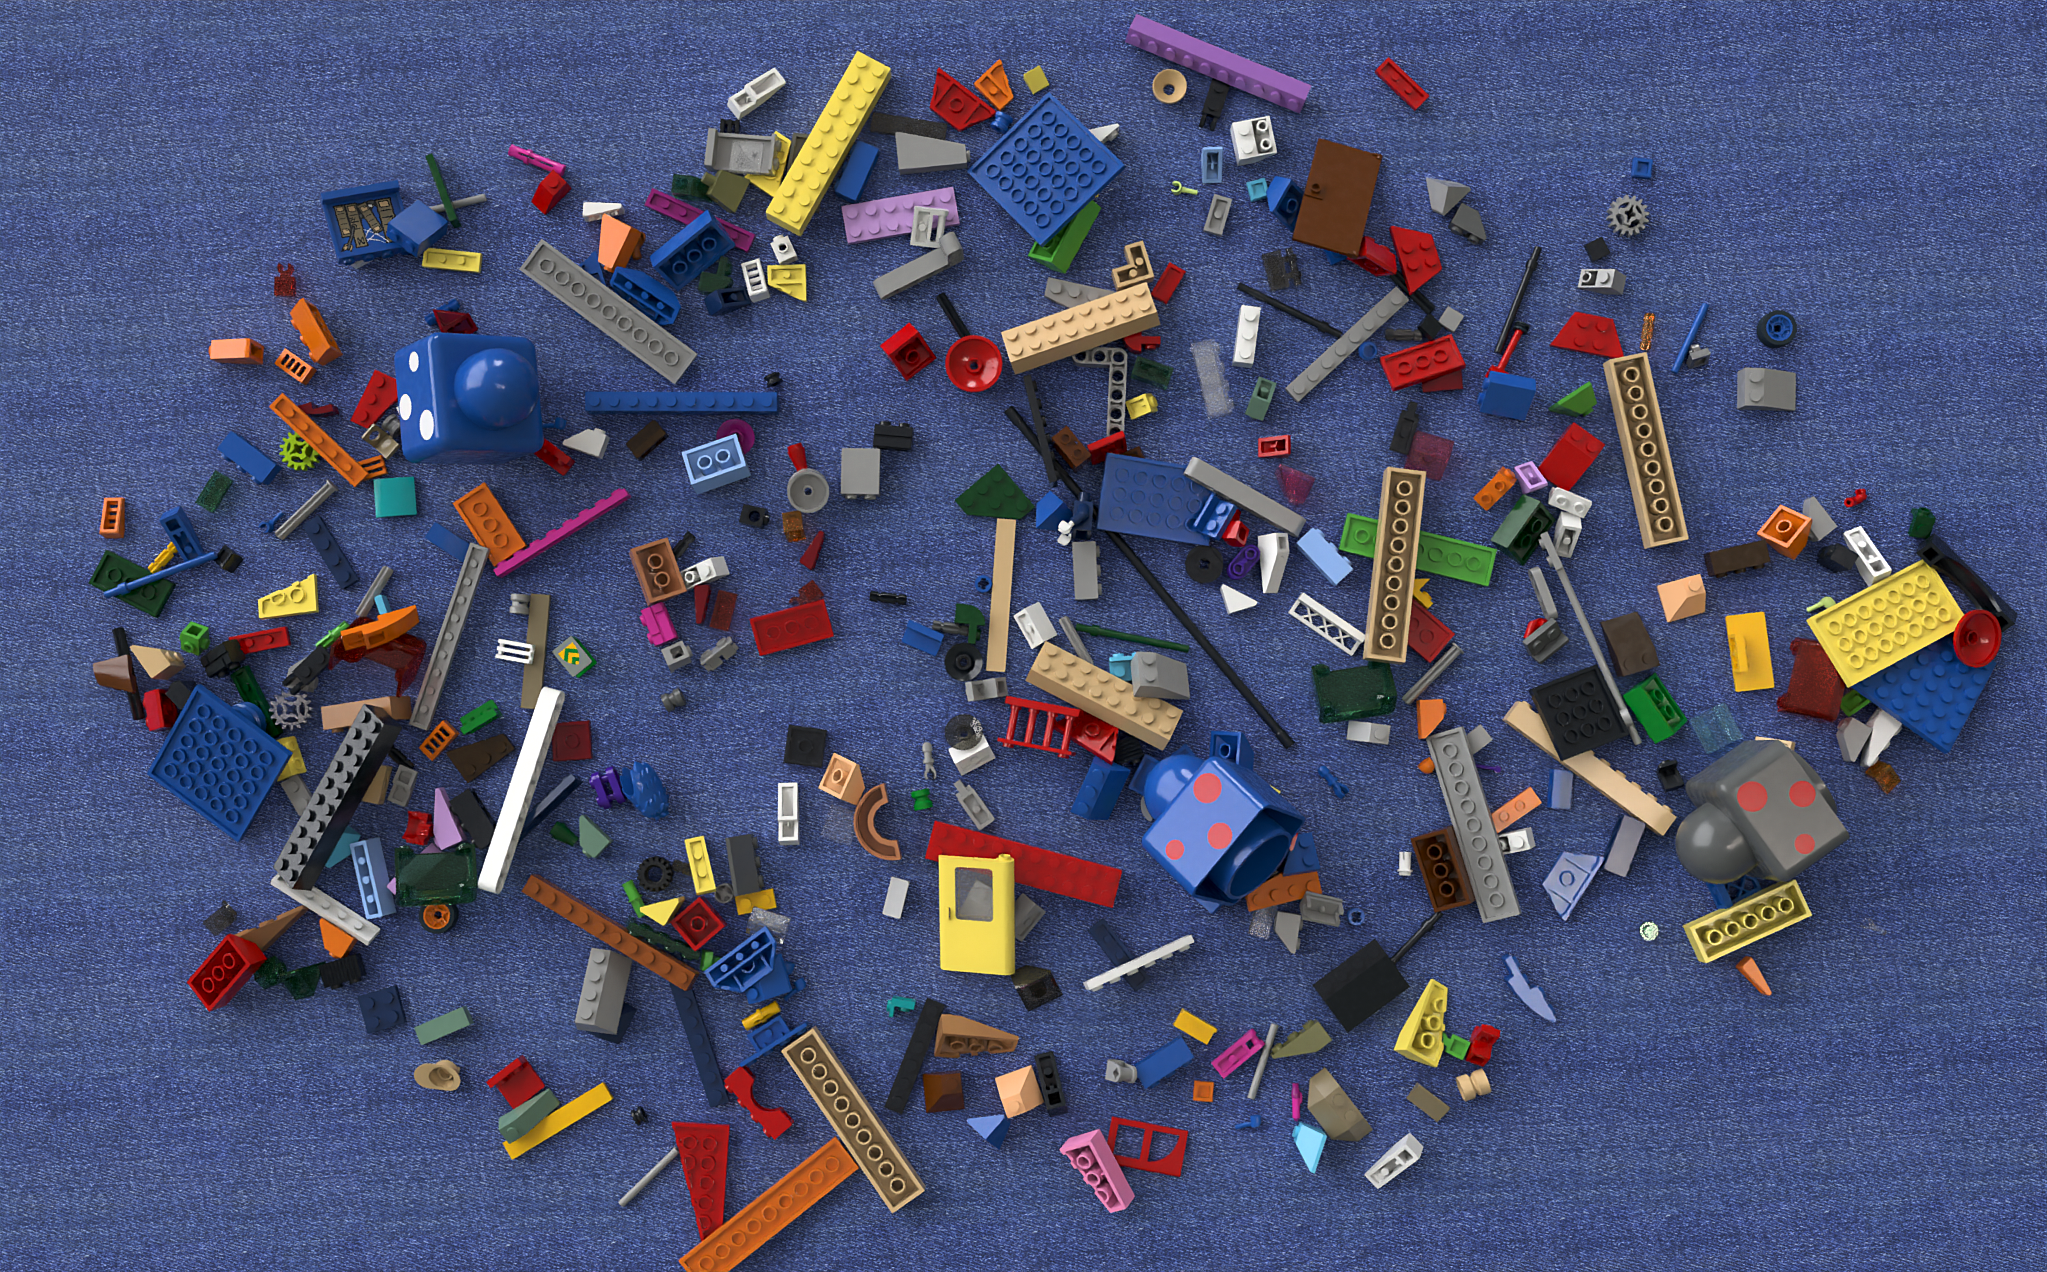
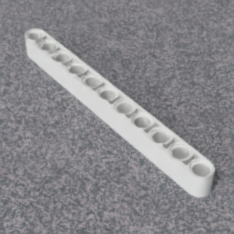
[478,687,565,894]

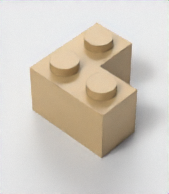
[1111,240,1154,292]

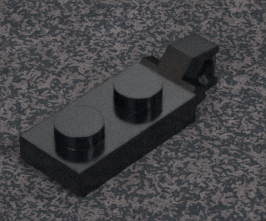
[1389,401,1419,456]

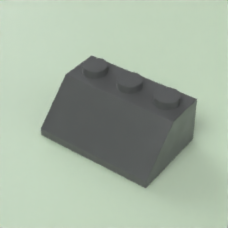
[725,833,764,896]

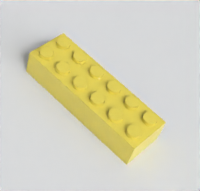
[1683,879,1812,963]

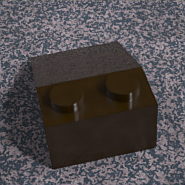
[1600,611,1660,677]

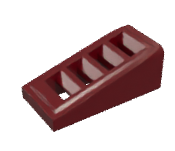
[799,531,825,571]
[694,585,712,625]

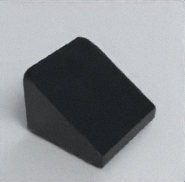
[213,545,243,573]

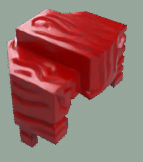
[402,811,434,846]

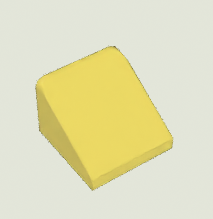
[1023,65,1049,95]

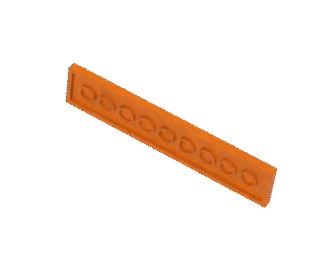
[679,1136,859,1272]

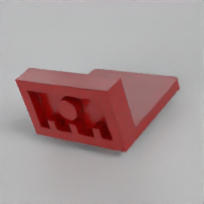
[486,1055,545,1109]

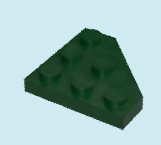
[955,464,1035,520]

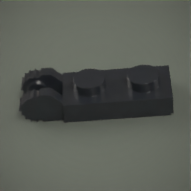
[1199,78,1230,132]
[282,645,335,695]

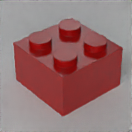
[670,895,728,952]

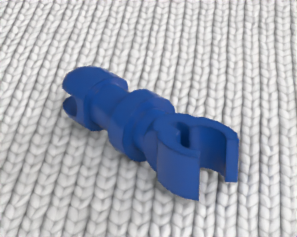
[1318,766,1350,799]

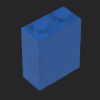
[386,200,449,257]
[1477,371,1536,421]

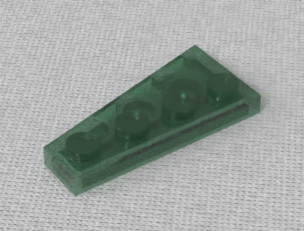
[625,915,701,961]

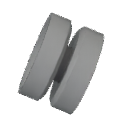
[787,468,829,513]

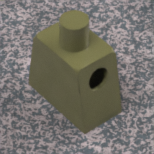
[701,170,751,214]

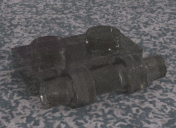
[1261,247,1302,292]

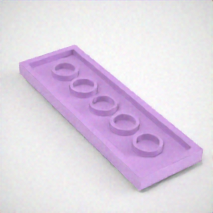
[841,187,960,245]

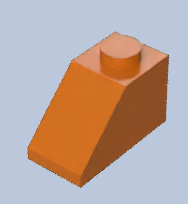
[1416,699,1446,739]
[319,918,358,959]

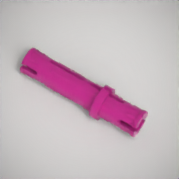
[508,144,566,177]

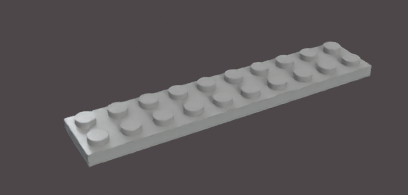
[519,239,698,385]
[1426,726,1522,923]

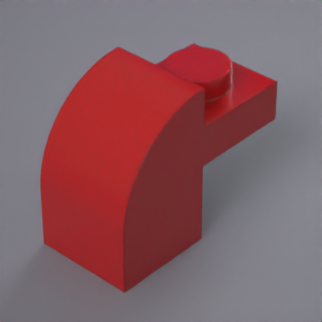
[1122,331,1161,355]
[1221,509,1250,547]
[1465,1024,1501,1067]

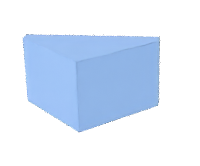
[1201,147,1223,183]

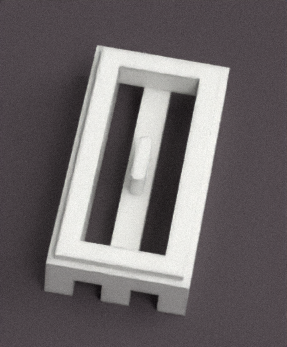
[495,639,536,664]

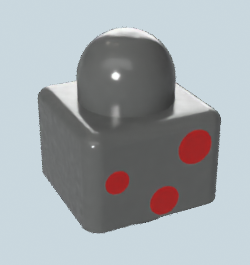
[1675,740,1850,884]

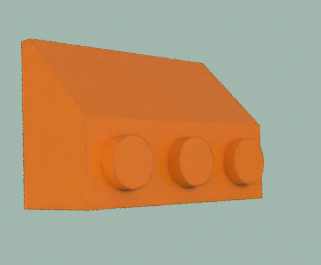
[290,298,343,366]

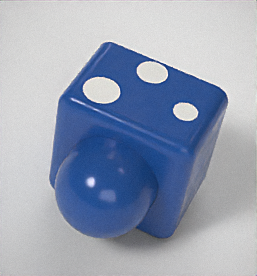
[394,332,544,465]

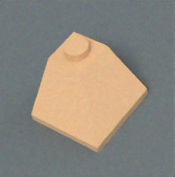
[1657,574,1706,623]
[818,753,865,805]
[995,1065,1044,1118]

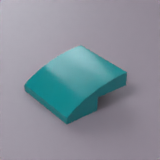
[373,477,417,518]

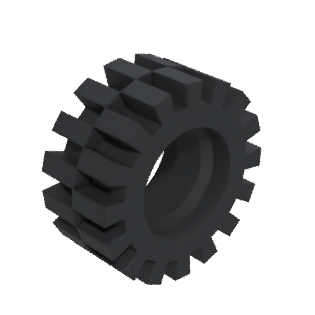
[637,856,674,892]

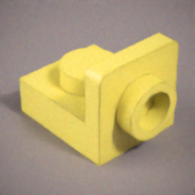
[1125,393,1158,420]

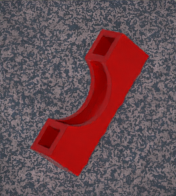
[724,1065,794,1140]

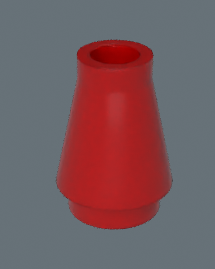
[787,443,808,471]

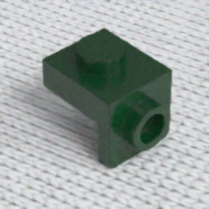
[1908,507,1936,539]

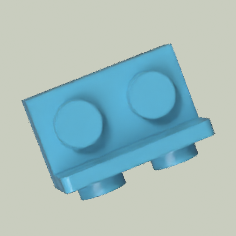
[1109,652,1136,682]

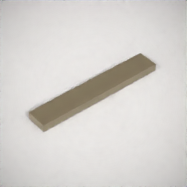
[521,594,551,709]

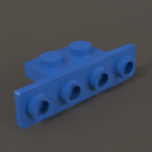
[739,1014,809,1067]

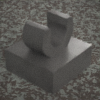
[1686,344,1711,369]

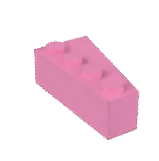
[1059,1129,1135,1213]

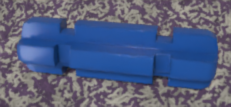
[424,298,460,326]

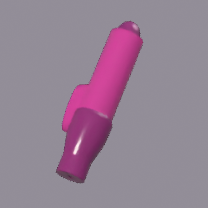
[1291,1083,1302,1122]

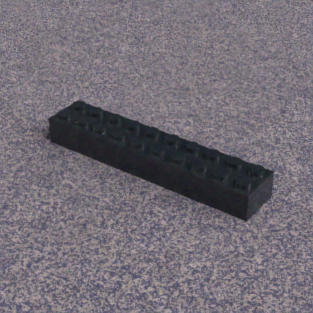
[273,704,402,891]

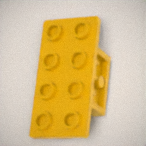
[1725,612,1774,692]

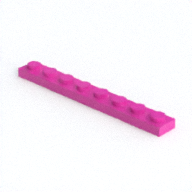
[494,488,631,578]

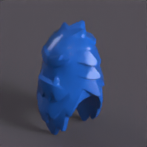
[620,762,670,821]

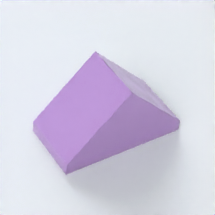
[1514,461,1548,495]

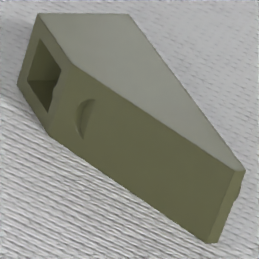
[1270,1019,1332,1059]

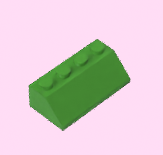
[1028,200,1101,274]

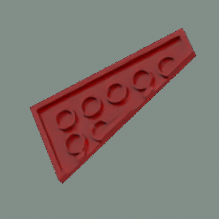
[671,1121,730,1242]

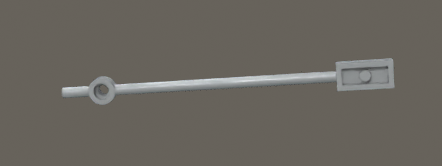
[1538,531,1642,745]

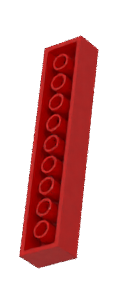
[925,820,1122,908]

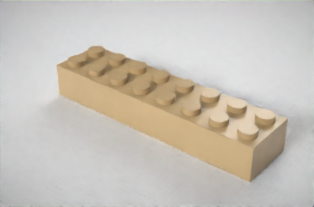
[1001,282,1161,375]
[1025,641,1183,751]

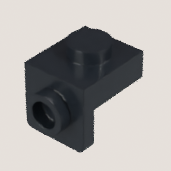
[1656,759,1684,793]

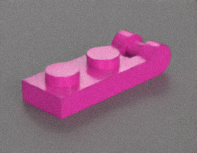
[1211,1028,1265,1079]

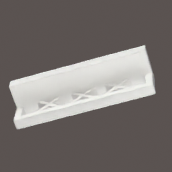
[1288,593,1365,656]

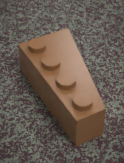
[321,696,412,733]

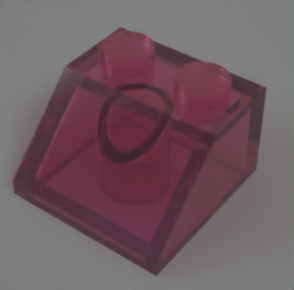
[1403,430,1454,481]

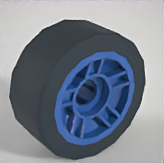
[1757,310,1797,348]

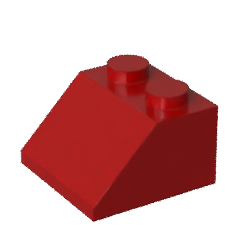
[1347,236,1397,277]
[880,322,936,381]
[143,689,178,732]

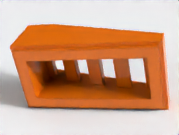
[274,348,317,385]
[99,497,125,539]
[419,720,460,761]
[1736,956,1772,996]

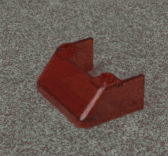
[328,617,427,698]

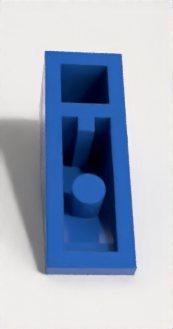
[159,505,205,569]

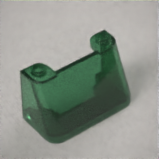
[1311,661,1398,724]
[394,843,478,907]

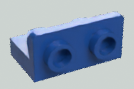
[1193,494,1238,541]

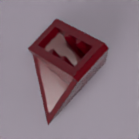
[433,309,478,334]

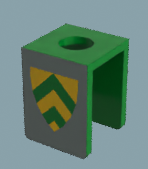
[552,636,597,678]

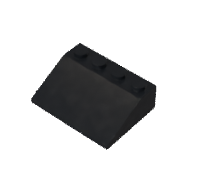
[1312,939,1410,1033]

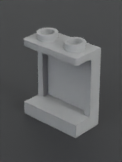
[841,448,881,500]

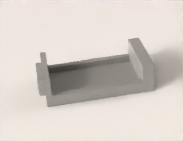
[704,128,782,176]

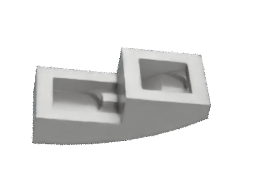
[1466,724,1493,755]
[387,764,418,807]

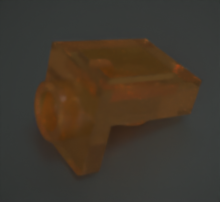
[782,510,806,542]
[1865,760,1901,794]

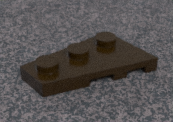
[445,733,516,783]

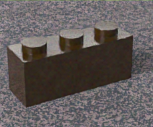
[1703,539,1771,578]

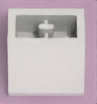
[1230,116,1277,166]

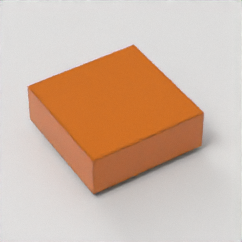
[1193,1080,1214,1102]

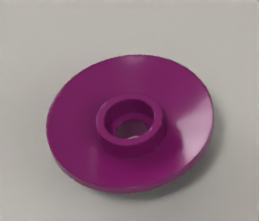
[716,419,755,454]

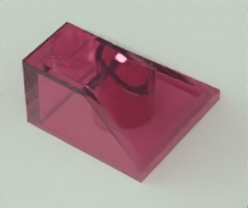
[1274,464,1316,505]

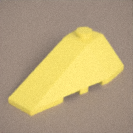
[1394,979,1448,1067]

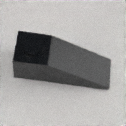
[1034,1051,1069,1117]

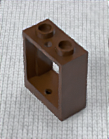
[1051,425,1091,474]

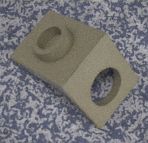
[361,423,400,460]

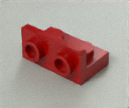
[534,438,576,476]

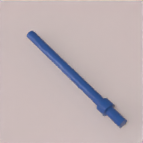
[104,551,218,599]

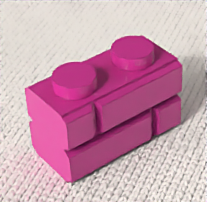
[640,602,679,647]

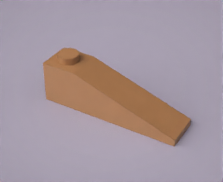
[235,905,309,952]
[934,1014,1019,1058]

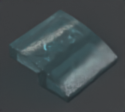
[1689,702,1743,754]

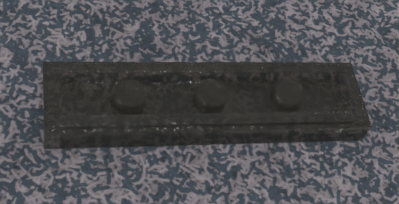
[870,112,948,140]

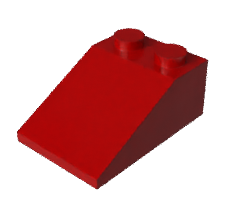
[1537,422,1605,491]

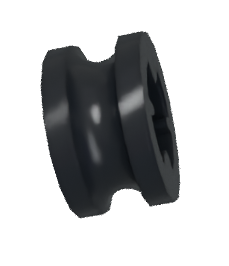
[764,372,783,388]
[631,1106,648,1126]

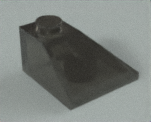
[1010,965,1063,1012]

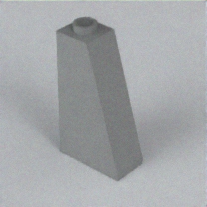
[895,132,971,175]

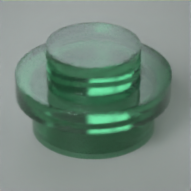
[1639,921,1659,941]

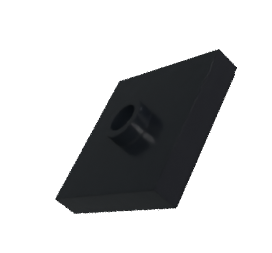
[783,725,827,768]

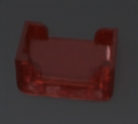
[1776,637,1845,723]

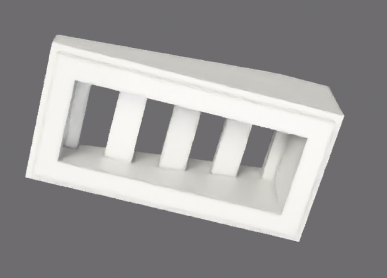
[583,202,625,222]
[741,258,770,302]

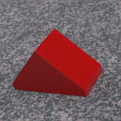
[1258,435,1291,458]

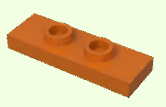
[1491,787,1542,833]

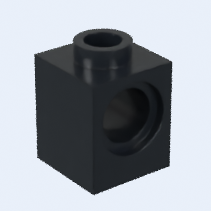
[739,504,770,529]

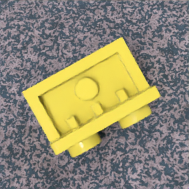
[276,736,307,782]

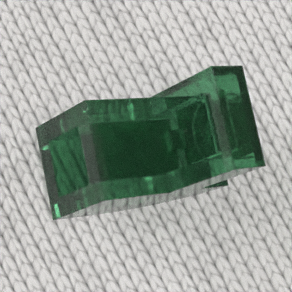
[698,256,734,295]

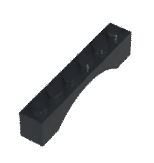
[1916,533,2017,633]

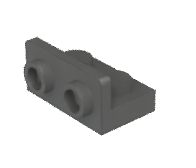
[1522,618,1569,664]

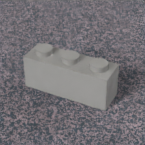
[1072,541,1102,601]

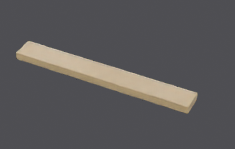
[986,518,1016,672]

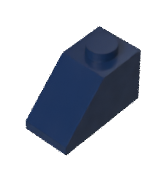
[704,286,752,317]

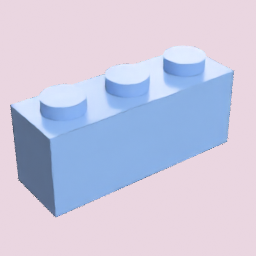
[1294,527,1353,586]

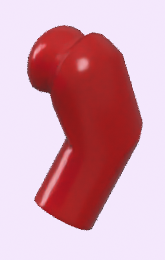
[1844,489,1868,507]
[1523,618,1548,639]

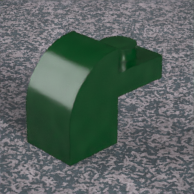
[954,603,985,645]

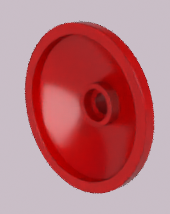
[945,335,1003,393]
[1953,609,2002,668]

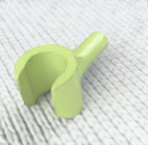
[1171,181,1198,195]
[1806,597,1836,613]

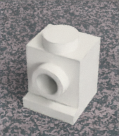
[770,235,798,265]

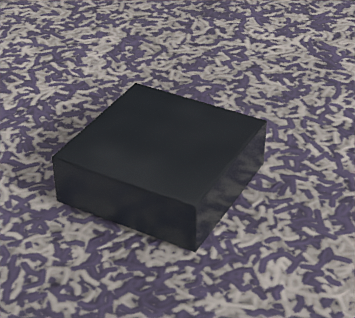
[1583,237,1610,263]
[1417,313,1443,341]

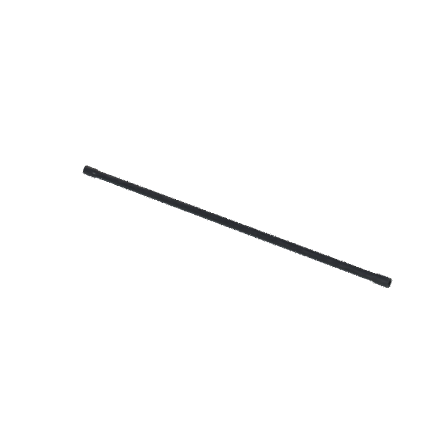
[1004,406,1295,750]

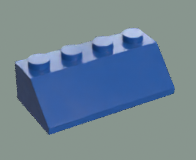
[649,209,736,292]

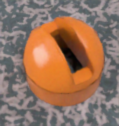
[1417,757,1435,774]

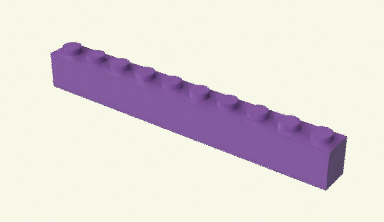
[1125,14,1311,114]

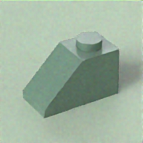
[1245,376,1277,421]
[579,814,613,858]

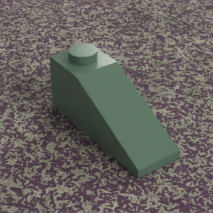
[498,1088,560,1144]

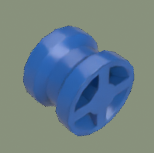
[990,111,1013,134]

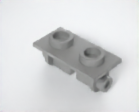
[699,636,739,672]

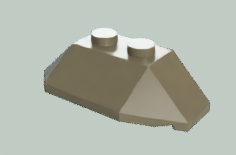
[1307,1067,1373,1142]

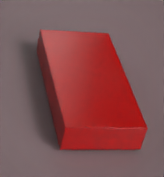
[1151,262,1186,305]

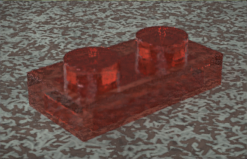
[709,590,738,632]

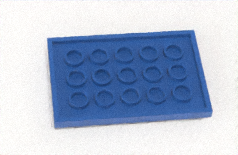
[1095,453,1216,546]

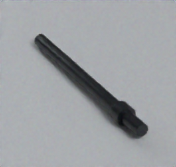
[1494,246,1542,354]
[1237,282,1342,339]
[1390,911,1444,965]

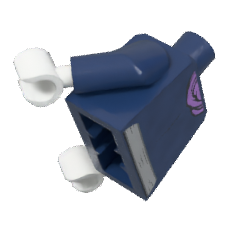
[1057,492,1093,546]

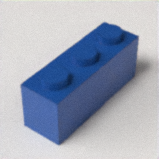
[834,140,880,204]
[217,431,283,485]
[1133,1035,1194,1089]

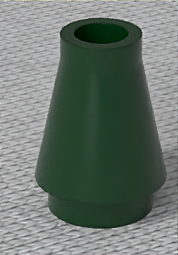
[549,821,579,847]

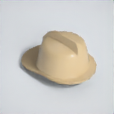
[414,1060,461,1091]

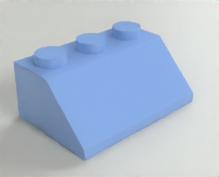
[682,434,751,494]

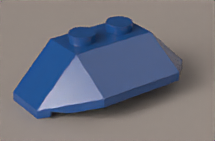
[609,266,682,326]
[704,926,777,993]

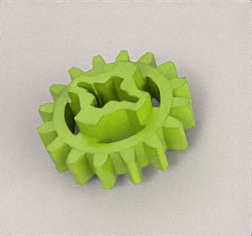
[279,432,321,471]

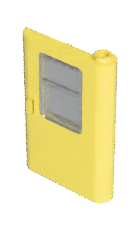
[939,854,1015,975]

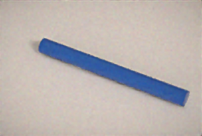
[1670,303,1709,374]

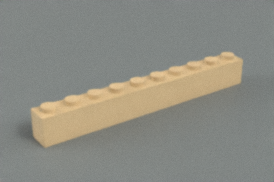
[1502,701,1677,836]

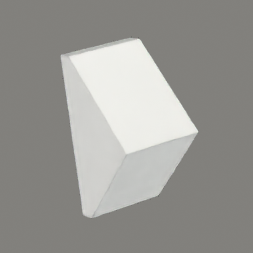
[1220,584,1257,614]

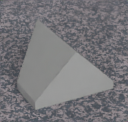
[1426,177,1471,216]

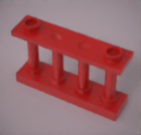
[997,696,1084,759]

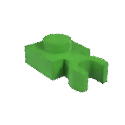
[1442,1032,1471,1060]

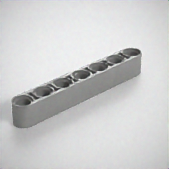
[1183,457,1306,537]

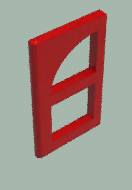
[1107,1116,1188,1177]

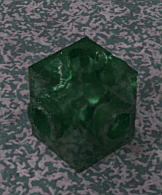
[254,956,287,990]

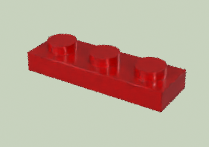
[1374,57,1429,111]
[229,626,291,654]

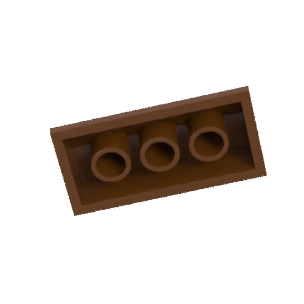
[1410,825,1476,913]

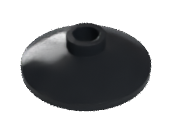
[944,643,983,681]

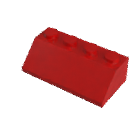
[187,933,267,1012]

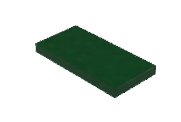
[88,549,176,618]

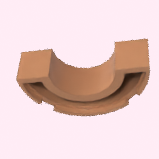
[854,783,902,860]

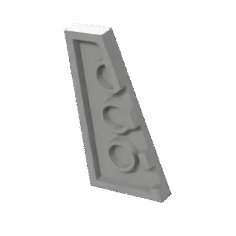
[1044,277,1116,309]

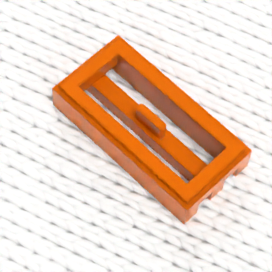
[349,455,388,485]

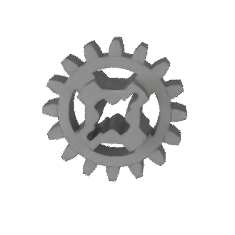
[1606,195,1649,237]

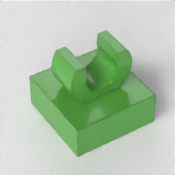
[700,949,721,971]

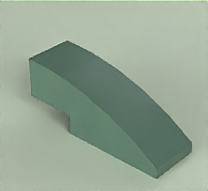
[414,1005,474,1045]

